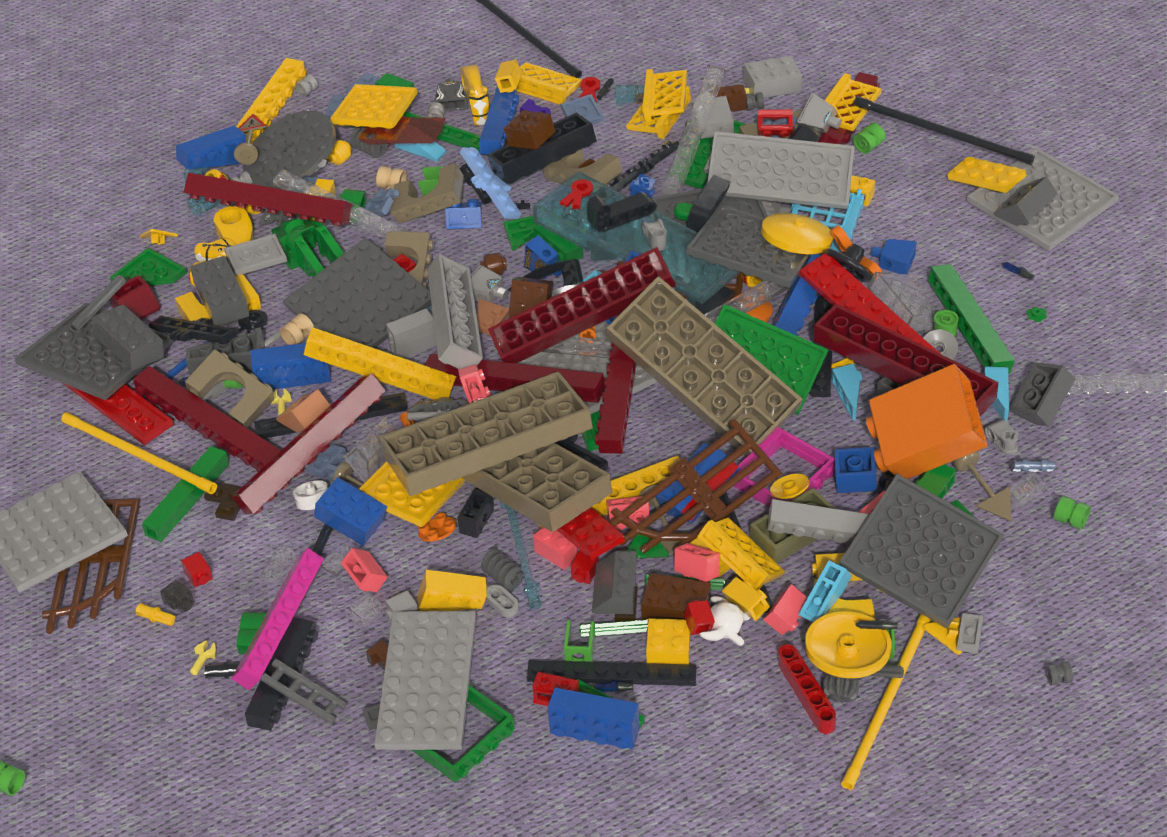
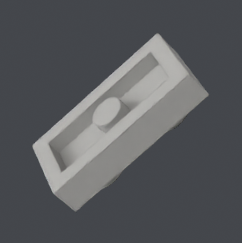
[957,613,983,653]

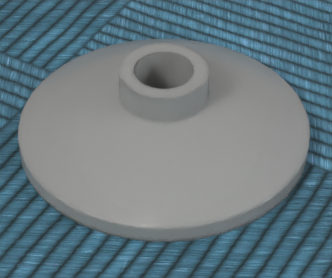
[923,329,958,360]

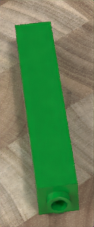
[142,446,229,542]

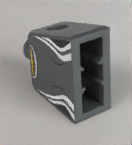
[435,78,468,111]

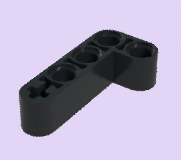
[685,175,731,236]
[587,192,657,233]

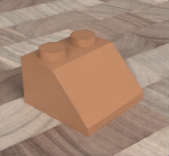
[276,389,330,433]

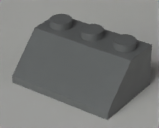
[994,176,1058,226]
[1009,362,1076,427]
[592,551,637,614]

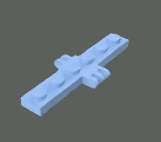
[460,147,521,219]

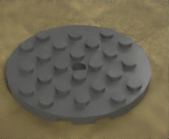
[243,110,336,189]

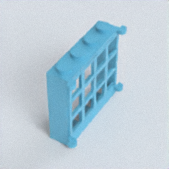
[789,189,865,252]

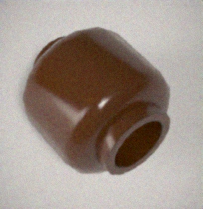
[480,253,507,276]

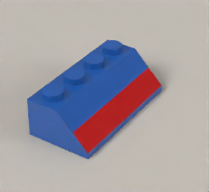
[655,443,740,524]

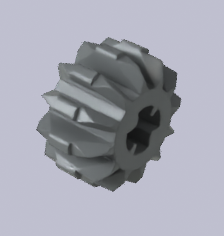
[823,674,859,702]

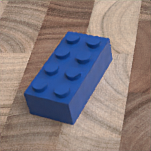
[250,343,331,389]
[548,688,640,749]

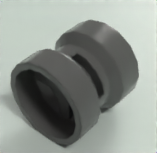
[746,92,764,111]
[1046,661,1073,686]

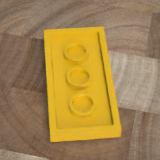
[947,157,1026,193]

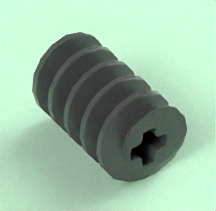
[350,127,389,158]
[481,549,524,591]

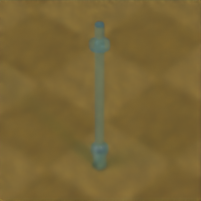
[500,501,542,610]

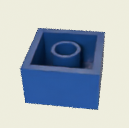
[835,447,877,493]

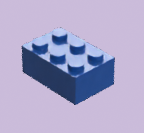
[314,477,388,546]

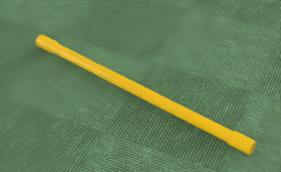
[61,412,217,494]
[841,614,931,790]

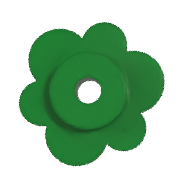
[1026,307,1047,322]

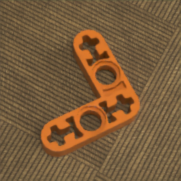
[830,225,883,280]

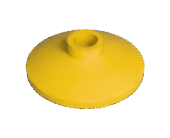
[770,474,809,499]

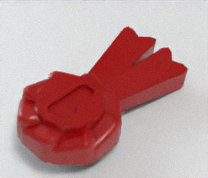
[579,77,601,103]
[560,179,593,210]

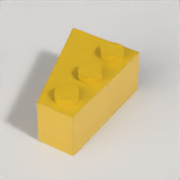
[417,570,487,611]

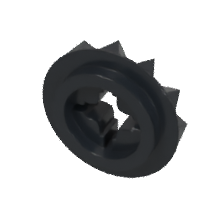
[238,309,268,332]

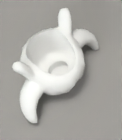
[700,596,750,646]

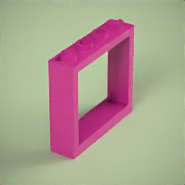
[733,428,836,507]

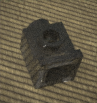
[160,579,195,613]

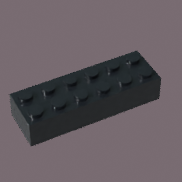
[487,112,597,184]

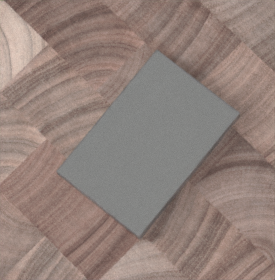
[224,234,287,276]

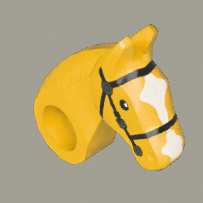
[460,64,489,126]
[194,206,254,266]

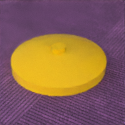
[761,213,833,254]
[805,611,891,678]

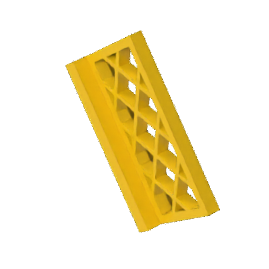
[517,62,582,105]
[642,69,687,122]
[824,73,882,131]
[626,86,692,139]
[698,517,785,591]

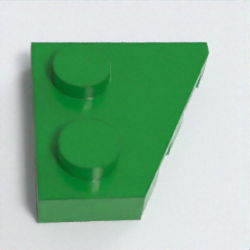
[504,215,540,251]

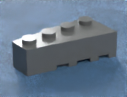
[186,327,265,375]

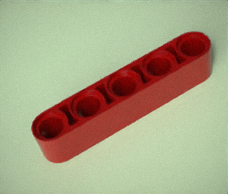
[778,644,836,734]

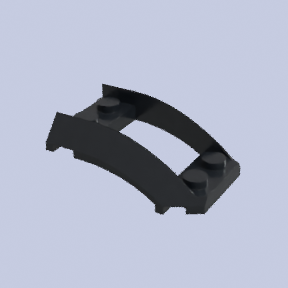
[508,259,584,297]

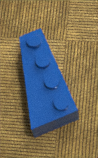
[176,125,246,170]

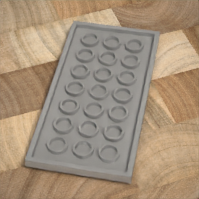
[707,131,855,209]
[375,611,476,750]

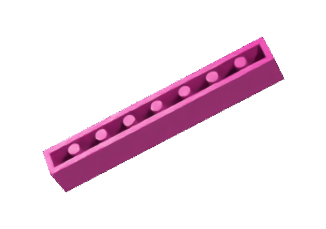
[231,547,324,690]

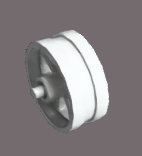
[293,480,328,510]

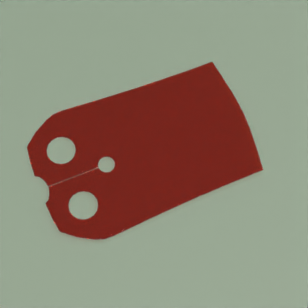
[359,117,445,144]

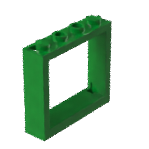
[412,685,515,783]

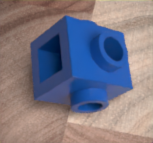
[629,173,656,198]

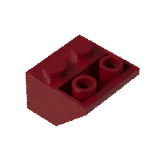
[110,275,161,320]

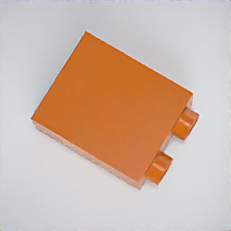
[866,364,988,479]

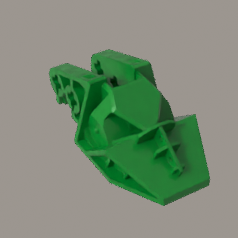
[272,219,344,277]

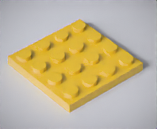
[330,84,418,129]
[359,461,465,527]

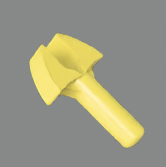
[271,389,292,416]
[190,640,217,675]

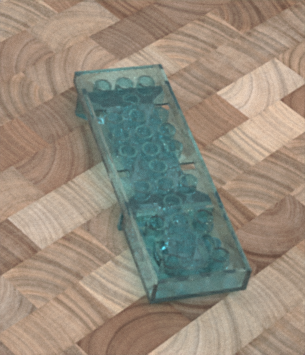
[533,171,741,306]

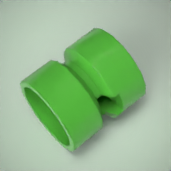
[853,123,886,154]
[933,310,958,338]
[1054,496,1091,530]
[0,760,25,796]

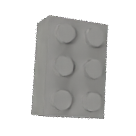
[743,56,802,98]

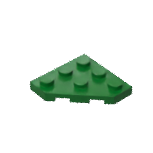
[110,248,187,286]

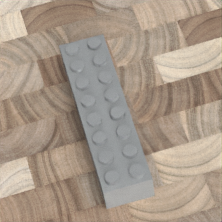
[427,254,483,369]

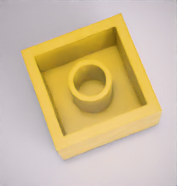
[646,619,691,664]

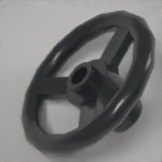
[822,243,873,283]

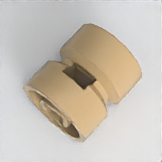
[376,166,407,189]
[280,313,314,345]

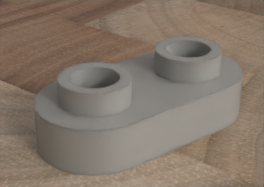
[486,585,519,617]

